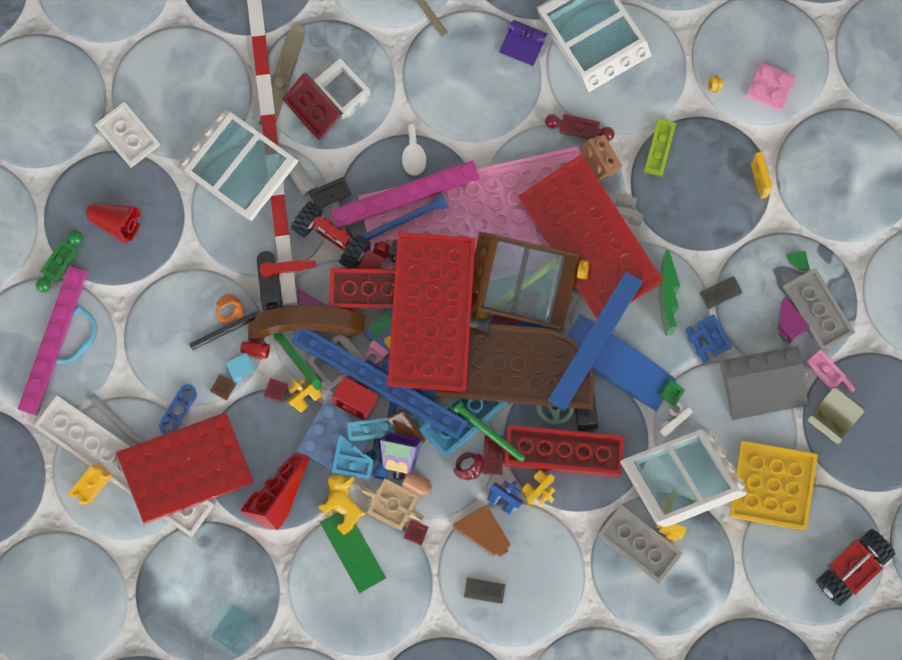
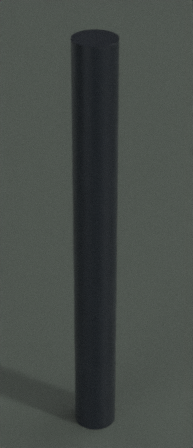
[189,310,260,351]

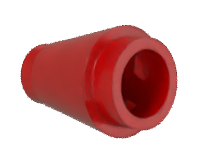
[240,341,270,360]

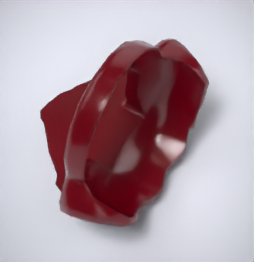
[453,452,484,481]

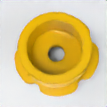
[708,74,723,93]

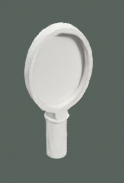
[402,124,426,177]

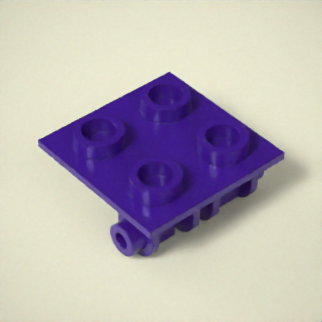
[499,20,548,66]

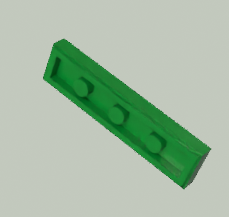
[273,333,322,390]

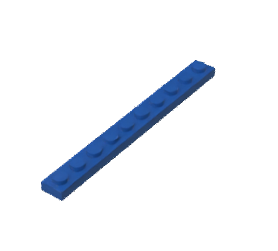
[291,330,468,440]

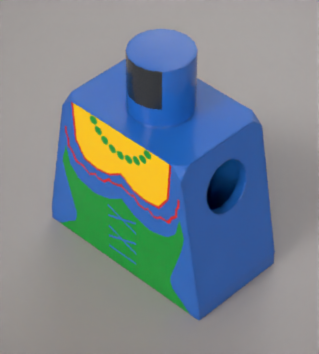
[364,308,393,353]

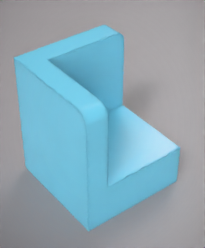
[226,353,254,383]

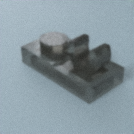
[699,276,743,310]
[464,578,506,604]

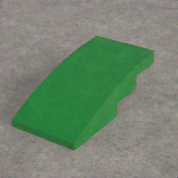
[659,250,680,336]

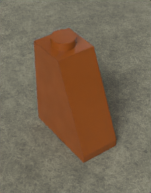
[453,505,511,557]

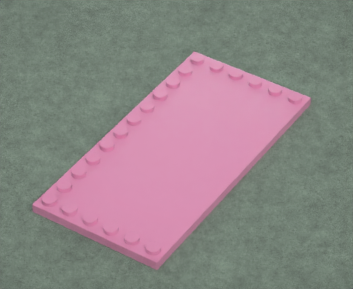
[358,146,581,281]

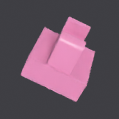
[365,340,389,365]

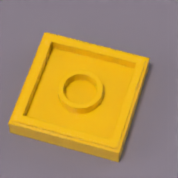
[750,152,773,199]

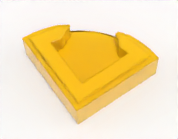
[577,260,589,280]

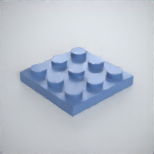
[297,400,370,477]

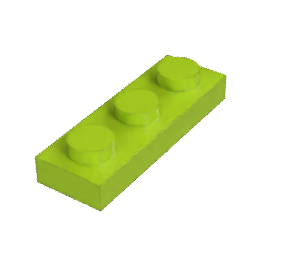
[644,118,676,177]

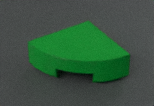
[786,251,810,271]

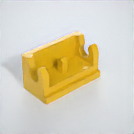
[68,463,113,505]

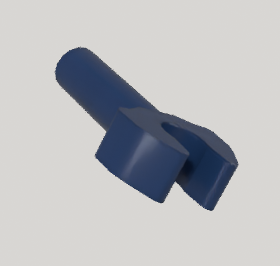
[366,438,382,464]

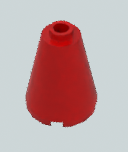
[86,202,141,244]

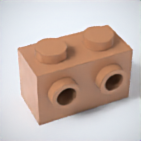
[579,135,622,180]

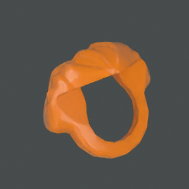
[216,294,244,323]

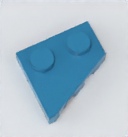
[331,435,374,479]

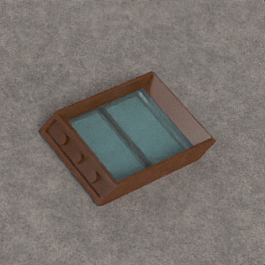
[471,232,580,330]

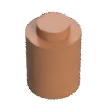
[402,471,433,498]

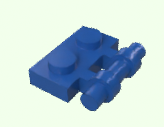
[685,314,732,363]

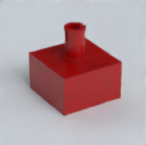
[333,377,378,420]

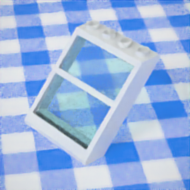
[536,0,651,92]
[178,109,298,221]
[620,429,748,527]

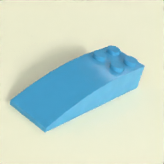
[419,398,511,458]

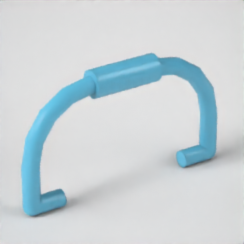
[56,306,97,364]

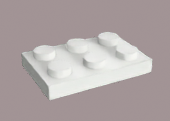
[95,102,160,168]

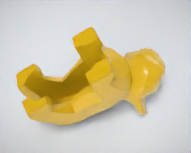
[318,473,366,535]

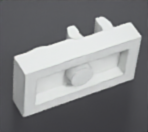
[658,402,693,440]

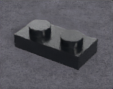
[309,177,351,208]

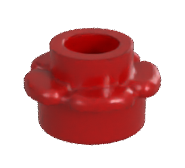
[373,241,390,258]

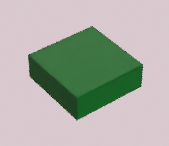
[658,379,685,406]

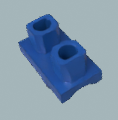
[487,480,524,515]

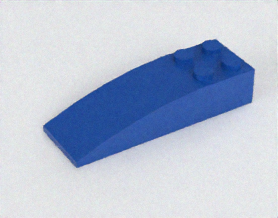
[566,314,676,412]

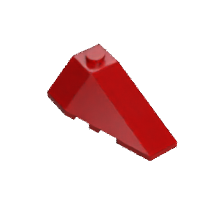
[240,453,309,531]

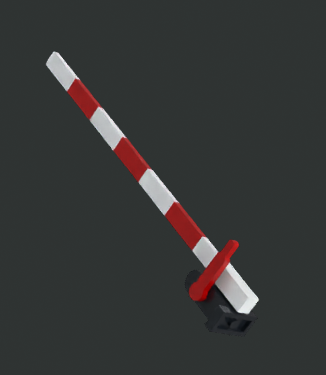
[247,0,317,312]

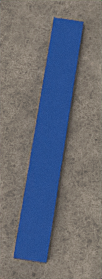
[548,272,642,411]

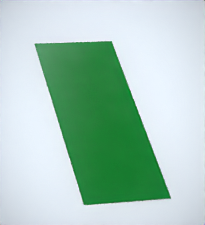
[320,512,386,593]

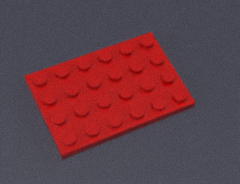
[116,412,254,525]

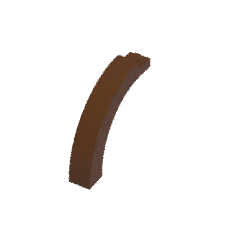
[248,306,365,341]

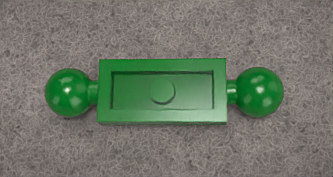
[36,230,83,293]

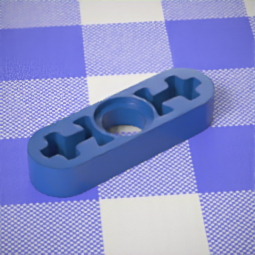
[159,384,197,435]

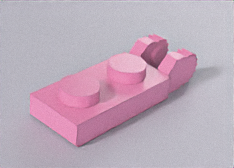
[805,349,855,393]

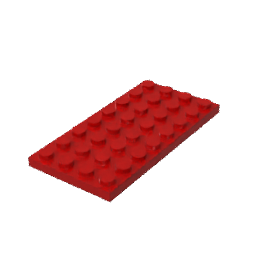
[518,154,663,319]
[387,232,475,392]

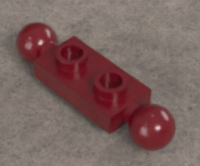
[545,114,615,141]

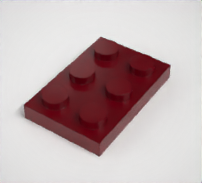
[282,72,343,140]

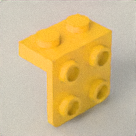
[656,491,687,542]

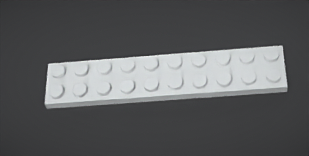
[34,396,214,538]

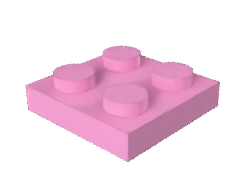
[746,62,796,111]

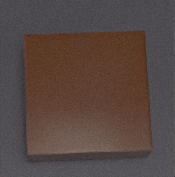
[210,374,237,401]

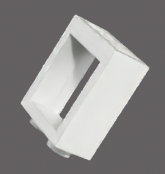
[314,58,371,120]

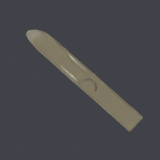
[259,23,303,125]

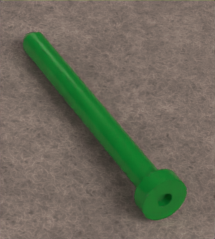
[452,401,526,462]

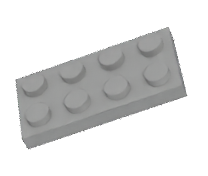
[782,268,855,351]
[597,505,683,584]

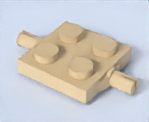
[362,479,424,531]

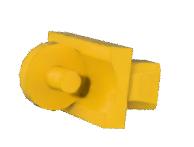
[286,378,322,412]
[521,470,555,505]

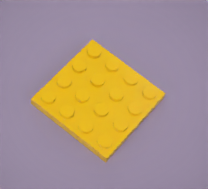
[729,441,818,531]

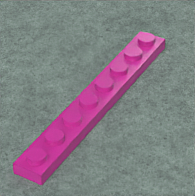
[330,160,480,229]
[18,266,88,416]

